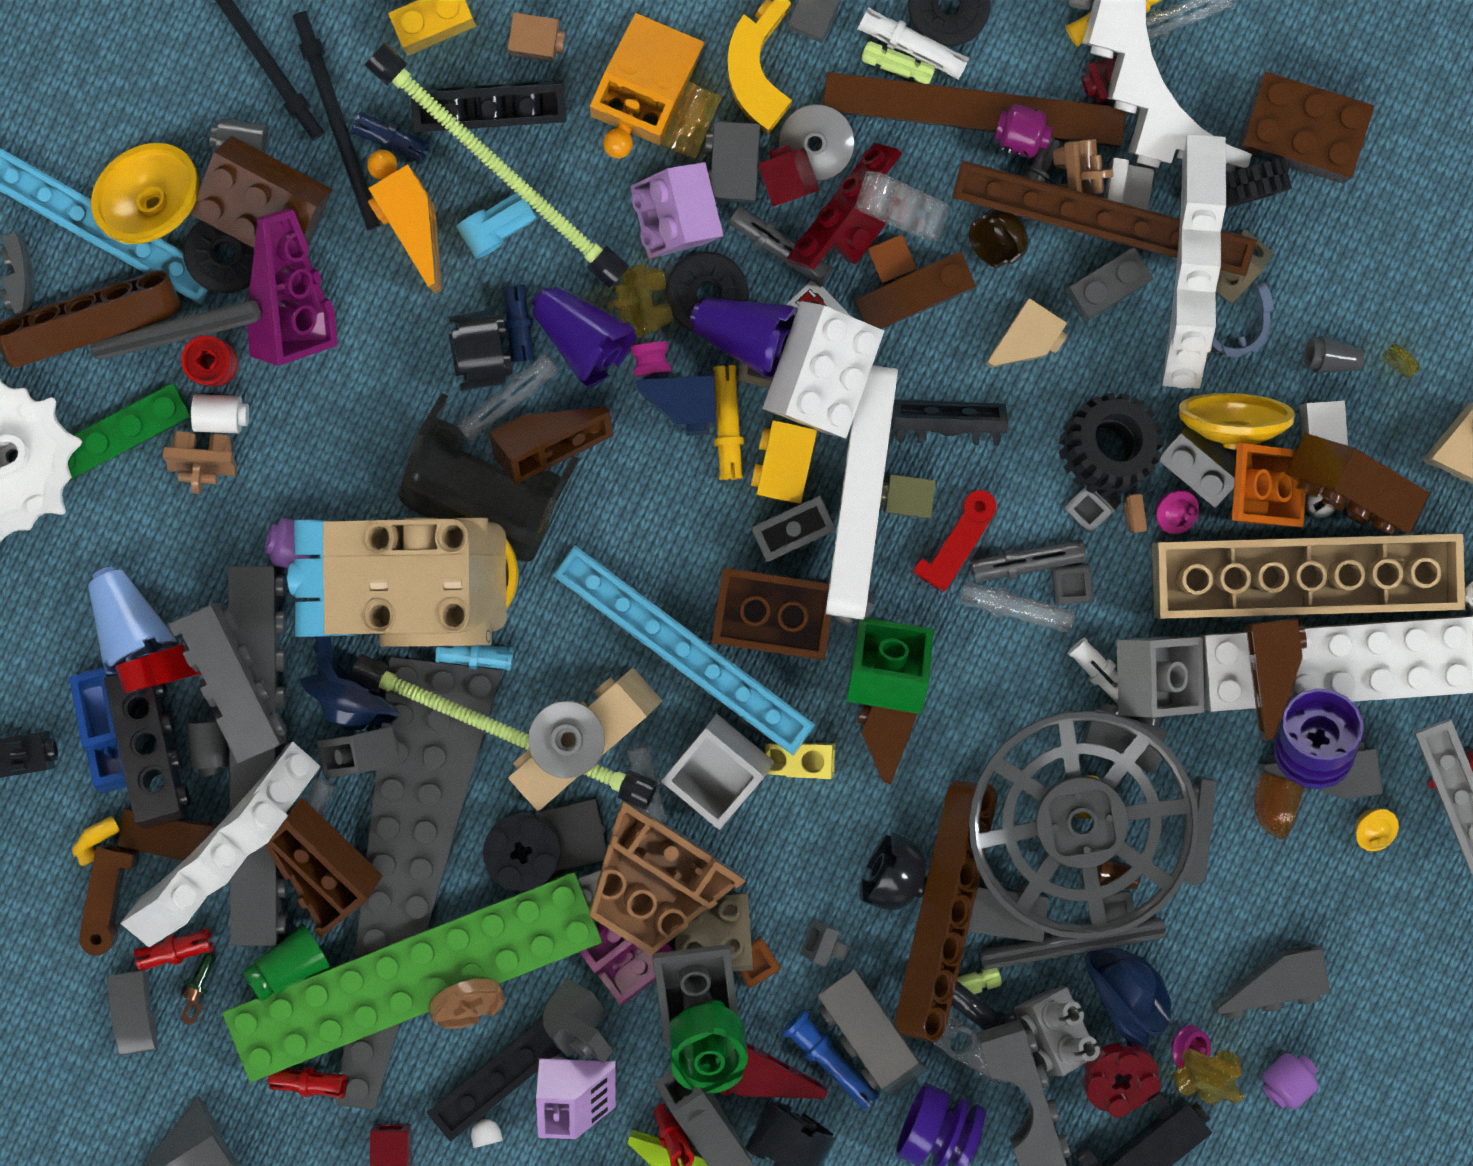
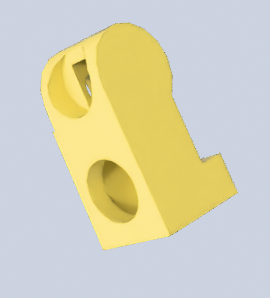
[764,743,836,779]

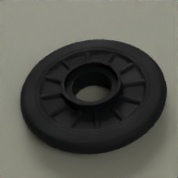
[908,0,991,46]
[183,220,254,293]
[666,252,749,332]

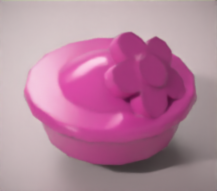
[1155,490,1200,534]

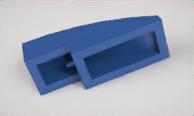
[69,668,127,794]

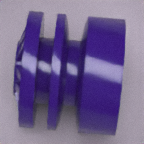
[1274,688,1364,789]
[895,1083,986,1166]

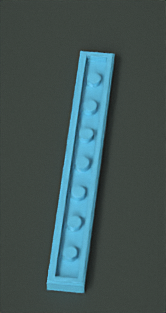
[0,148,210,305]
[553,545,816,756]

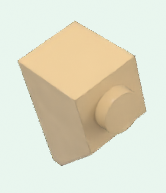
[985,298,1068,368]

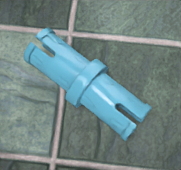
[435,645,513,671]

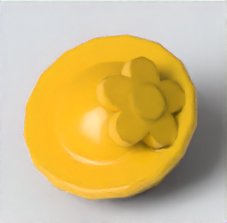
[1355,808,1399,851]

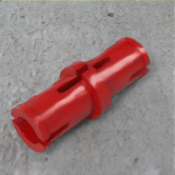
[134,928,214,971]
[268,1067,348,1099]
[653,1103,694,1166]

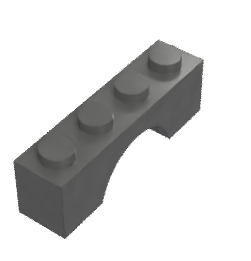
[977,1019,1071,1166]

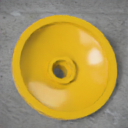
[91,143,200,244]
[1179,393,1295,450]

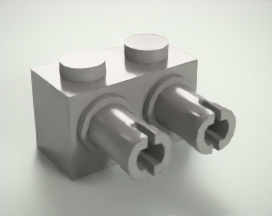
[1013,987,1100,1077]

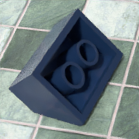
[636,375,717,436]

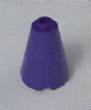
[532,286,637,388]
[690,298,798,380]

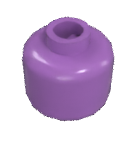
[264,518,312,569]
[1261,1053,1318,1110]

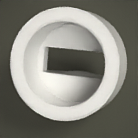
[1305,494,1335,518]
[471,1119,503,1148]

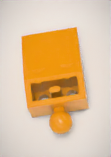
[590,13,705,159]
[367,149,442,294]

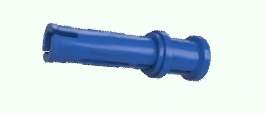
[781,1010,880,1110]

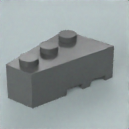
[817,969,928,1096]

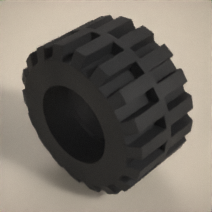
[1059,393,1164,496]

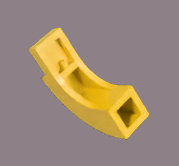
[728,0,792,135]

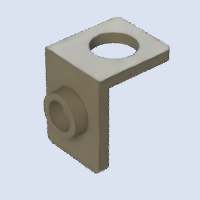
[1216,230,1273,303]

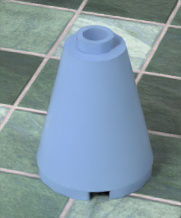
[88,567,177,676]

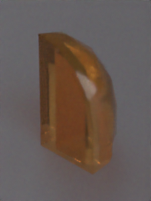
[1254,773,1304,840]

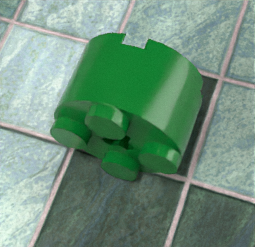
[669,1000,748,1093]

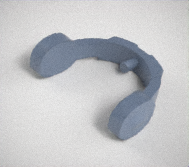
[1212,281,1274,357]

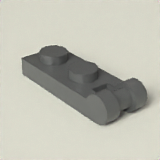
[1183,777,1217,885]

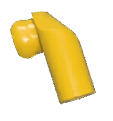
[72,816,120,866]

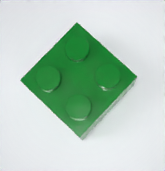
[846,617,934,714]

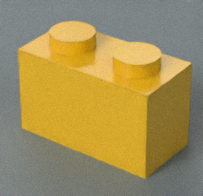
[388,0,477,56]
[751,420,817,505]

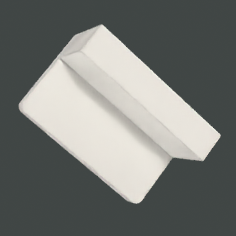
[1104,158,1154,210]

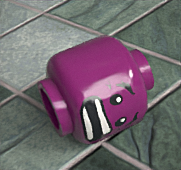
[994,104,1053,158]

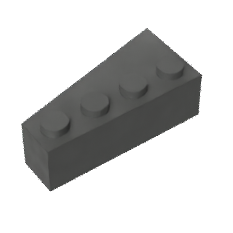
[168,604,287,763]

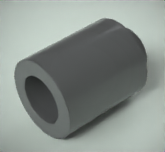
[210,118,268,154]
[187,721,229,776]

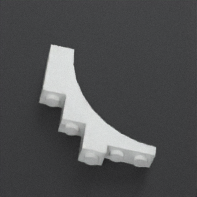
[1082,0,1252,173]
[1162,134,1226,389]
[120,742,321,947]

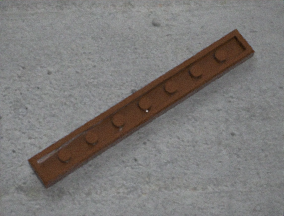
[823,72,1126,147]
[952,160,1257,277]

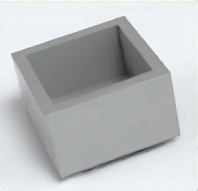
[661,714,775,830]

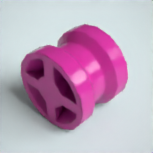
[630,341,671,377]

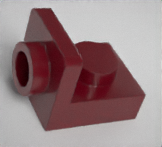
[1081,55,1117,104]

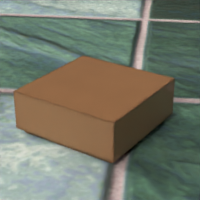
[1123,493,1147,533]

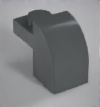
[543,978,613,1063]

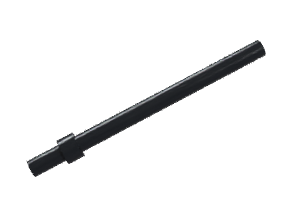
[215,0,325,141]
[292,11,381,231]

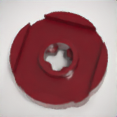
[1082,1043,1161,1118]

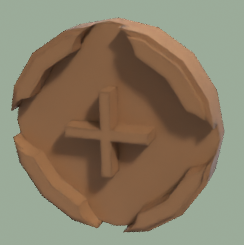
[429,979,505,1029]

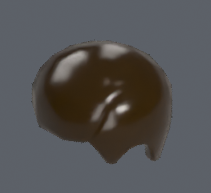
[968,209,1029,268]

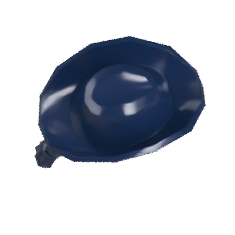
[300,636,401,730]
[1084,948,1171,1079]

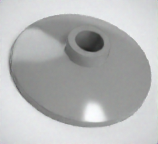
[779,104,854,181]
[528,701,605,778]

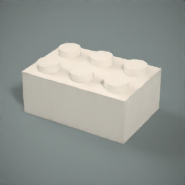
[762,301,884,438]

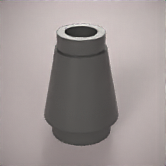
[1304,336,1364,373]

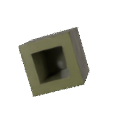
[880,475,936,519]

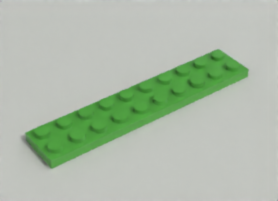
[222,871,603,1083]

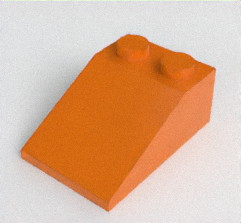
[1232,443,1306,527]

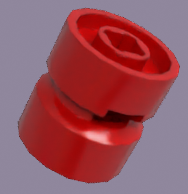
[181,335,239,388]

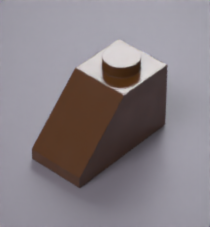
[857,704,918,785]

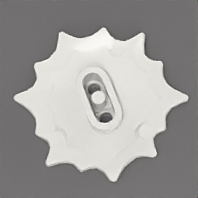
[0,379,82,542]

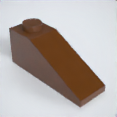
[855,252,976,329]
[489,406,613,485]
[1245,619,1307,740]
[118,808,220,861]

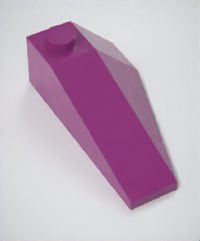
[247,209,338,366]

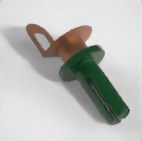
[176,953,216,1025]

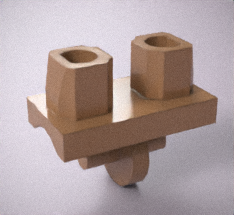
[1053,139,1114,197]
[163,431,237,494]

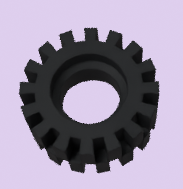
[1226,158,1292,207]

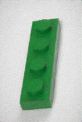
[67,383,191,483]

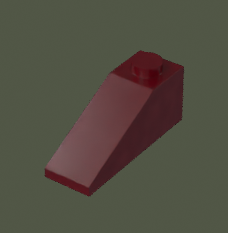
[720,1042,828,1099]

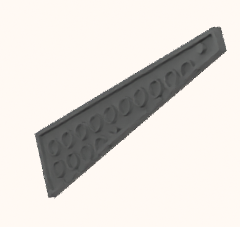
[337,656,503,1110]

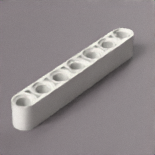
[826,365,898,620]

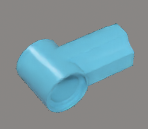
[456,192,537,259]

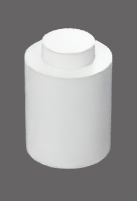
[191,394,249,434]

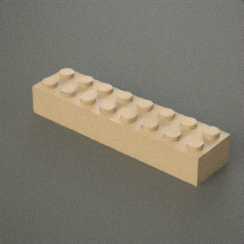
[1152,534,1465,619]

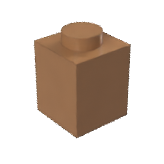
[508,12,566,63]

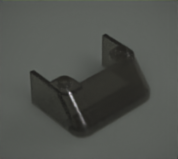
[399,393,579,562]

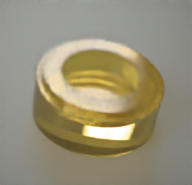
[1382,344,1420,380]

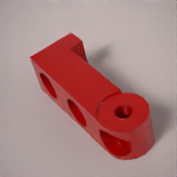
[911,490,996,592]
[115,644,202,693]

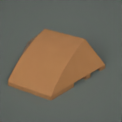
[588,800,746,956]

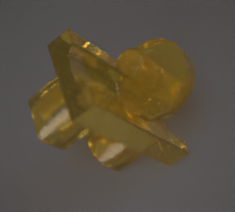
[660,81,722,160]
[607,264,673,338]
[1174,1049,1244,1105]

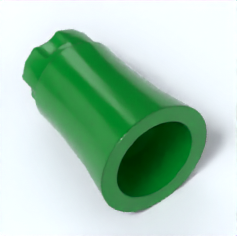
[241,924,330,1002]

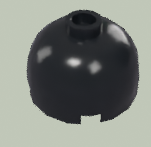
[859,832,927,910]

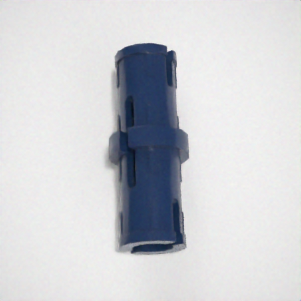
[351,111,430,164]
[501,285,535,363]

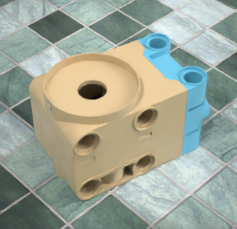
[287,518,507,646]

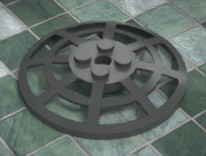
[968,710,1199,939]

